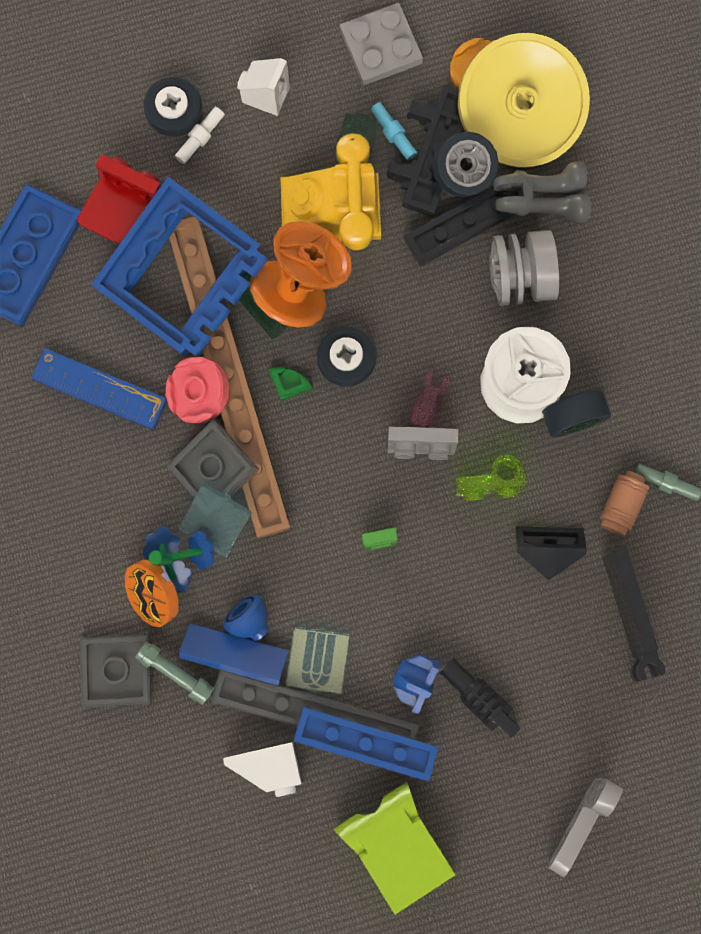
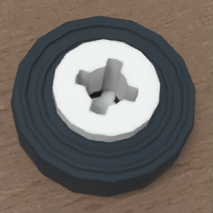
[143,77,202,137]
[317,327,376,387]

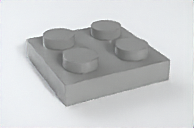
[340,3,423,86]
[387,427,458,460]

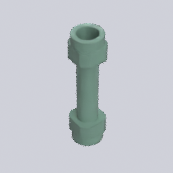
[134,641,214,705]

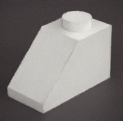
[237,58,290,116]
[223,742,303,797]

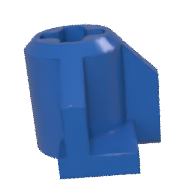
[392,654,441,714]

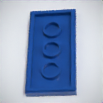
[0,184,82,328]

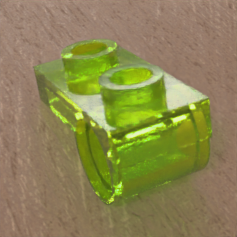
[454,455,526,501]

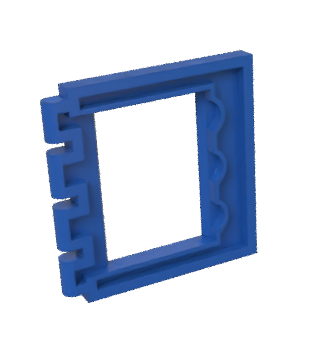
[91,177,268,357]

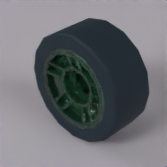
[542,390,611,437]

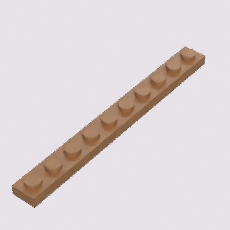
[169,216,290,539]

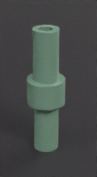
[635,463,701,501]

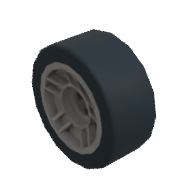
[432,131,499,197]

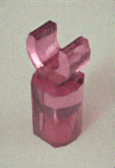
[407,370,450,428]

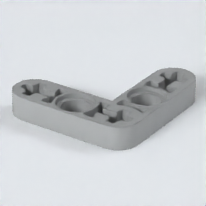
[548,778,623,877]

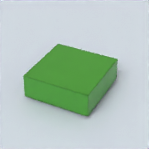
[362,528,398,551]

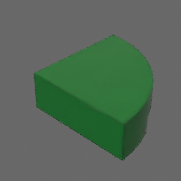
[268,367,312,402]

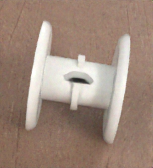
[480,327,571,423]

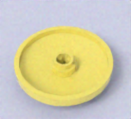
[458,33,590,168]

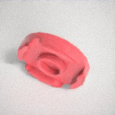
[165,357,229,424]

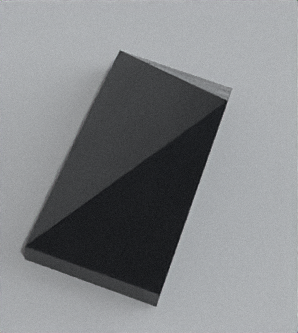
[515,526,587,580]

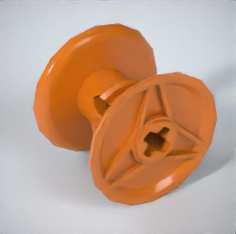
[250,221,352,328]

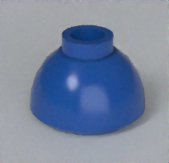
[223,595,269,641]

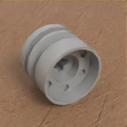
[489,230,559,306]

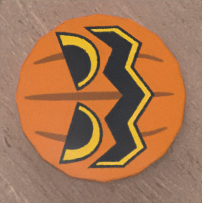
[125,559,179,627]

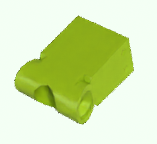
[333,781,455,915]

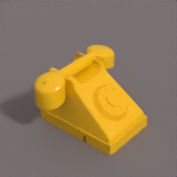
[280,133,381,250]

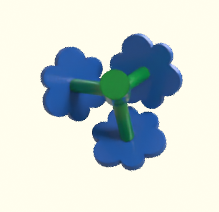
[143,527,214,593]

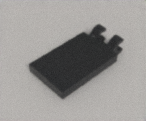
[603,547,665,682]

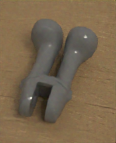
[493,161,591,223]

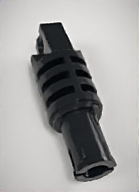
[439,658,520,738]

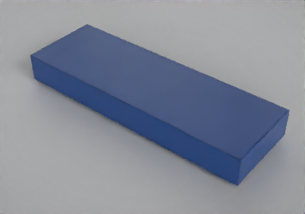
[179,623,288,686]

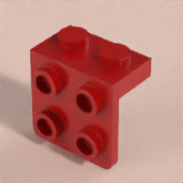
[78,154,161,245]

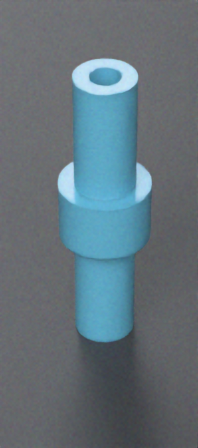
[370,102,418,161]

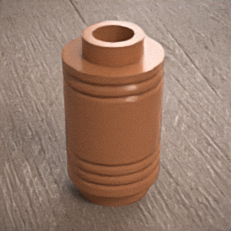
[599,471,650,537]

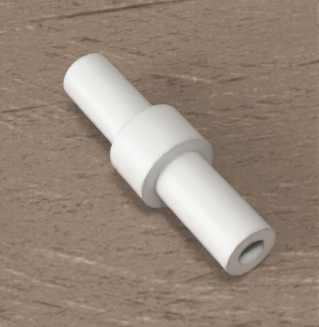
[174,107,225,164]

